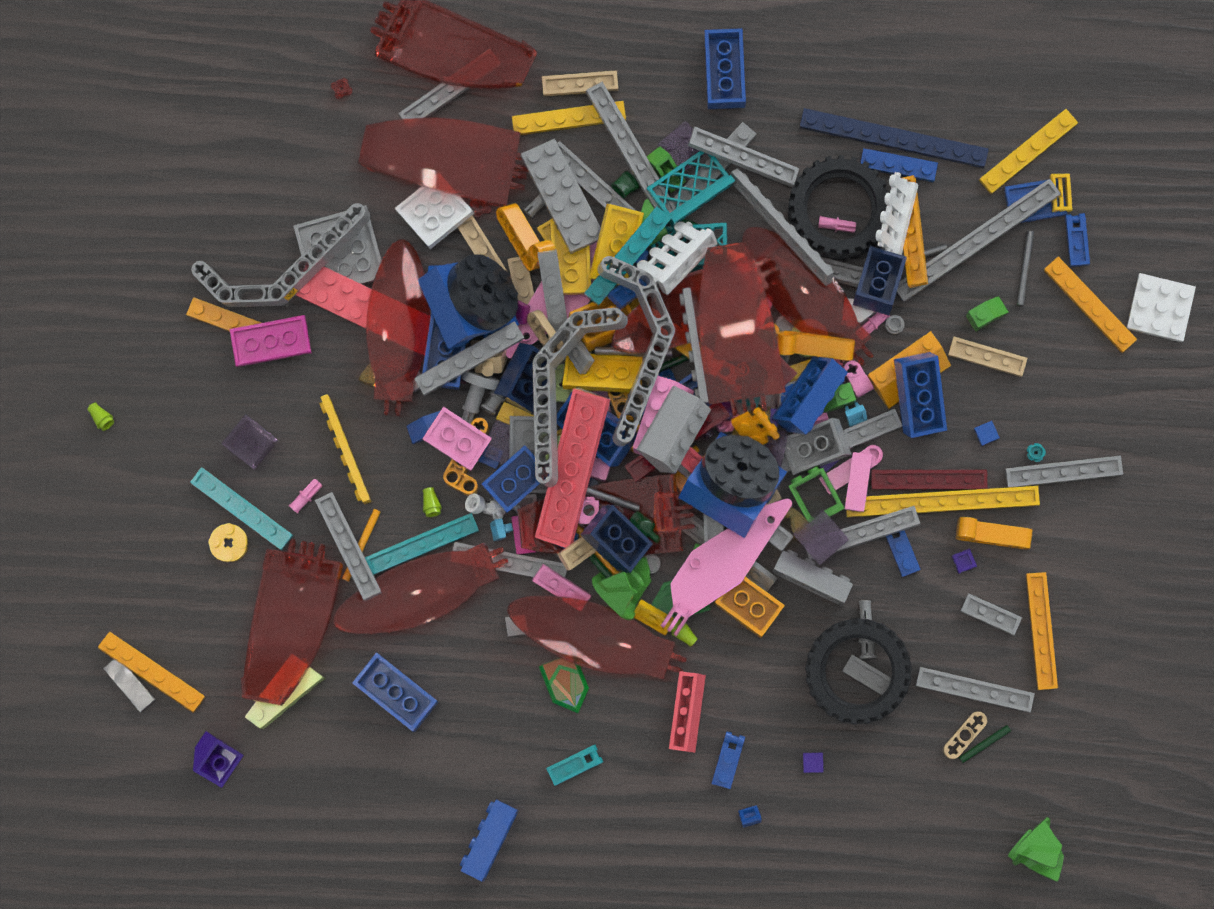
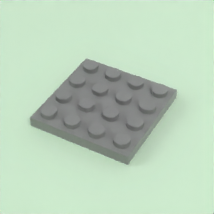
[293,205,387,285]

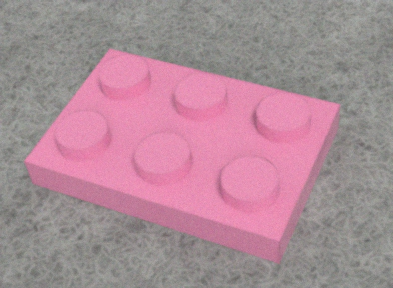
[422,407,492,471]

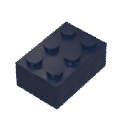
[852,246,907,316]
[494,343,556,414]
[580,505,653,573]

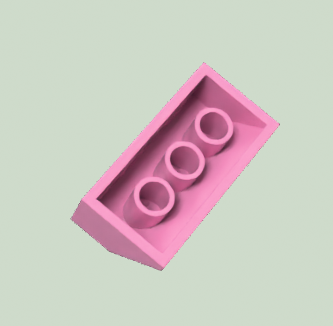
[633,376,694,455]

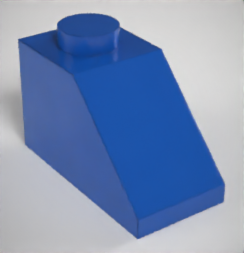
[407,411,440,444]

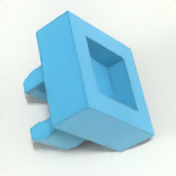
[845,402,868,427]
[490,519,513,542]

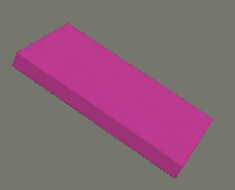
[229,315,312,367]

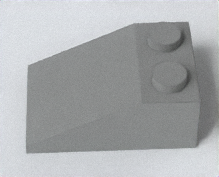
[781,418,852,475]

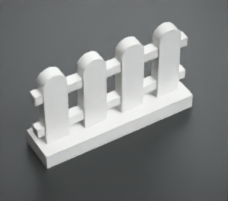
[876,172,918,255]
[637,221,718,295]

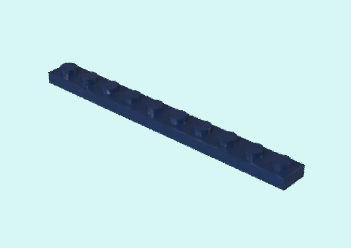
[800,108,989,168]

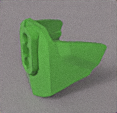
[592,557,651,620]
[1008,817,1064,881]

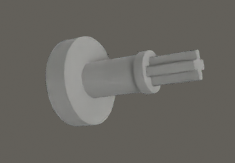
[461,370,500,424]

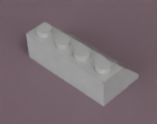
[636,386,711,473]
[772,550,853,606]

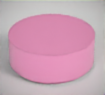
[867,445,883,463]

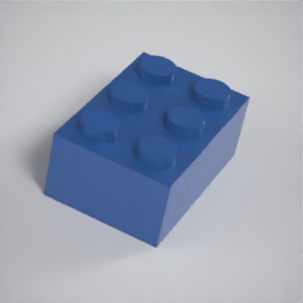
[481,445,549,513]

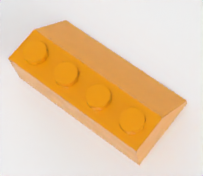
[867,331,951,409]

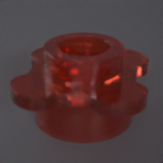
[331,78,353,99]
[470,196,491,218]

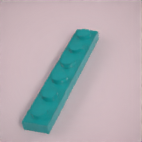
[584,206,671,306]
[190,467,294,551]
[365,513,479,576]

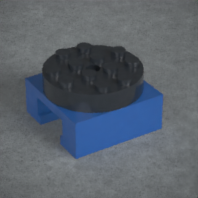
[418,254,519,349]
[678,432,787,538]

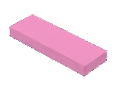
[819,448,878,495]
[845,452,872,512]
[532,564,591,611]

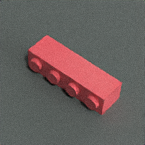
[669,671,706,753]

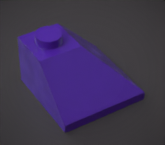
[193,731,244,788]

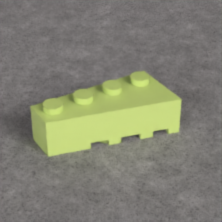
[245,654,326,729]

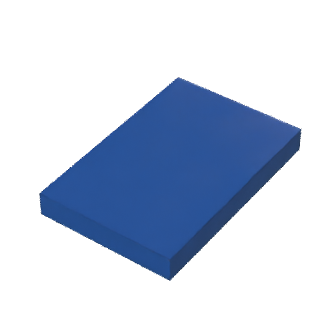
[1004,178,1067,223]

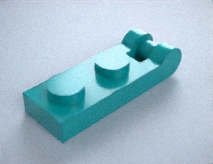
[546,745,604,786]

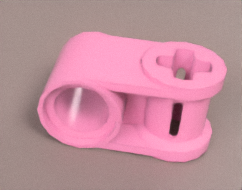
[843,361,874,399]

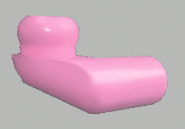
[716,413,739,433]

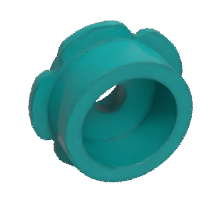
[1027,443,1046,462]

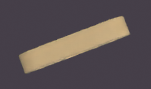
[527,310,564,353]
[943,712,987,759]

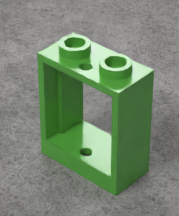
[789,466,845,527]

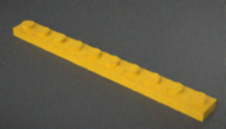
[845,486,1040,518]

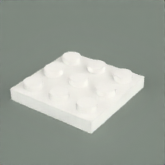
[395,173,474,249]
[1126,273,1196,343]

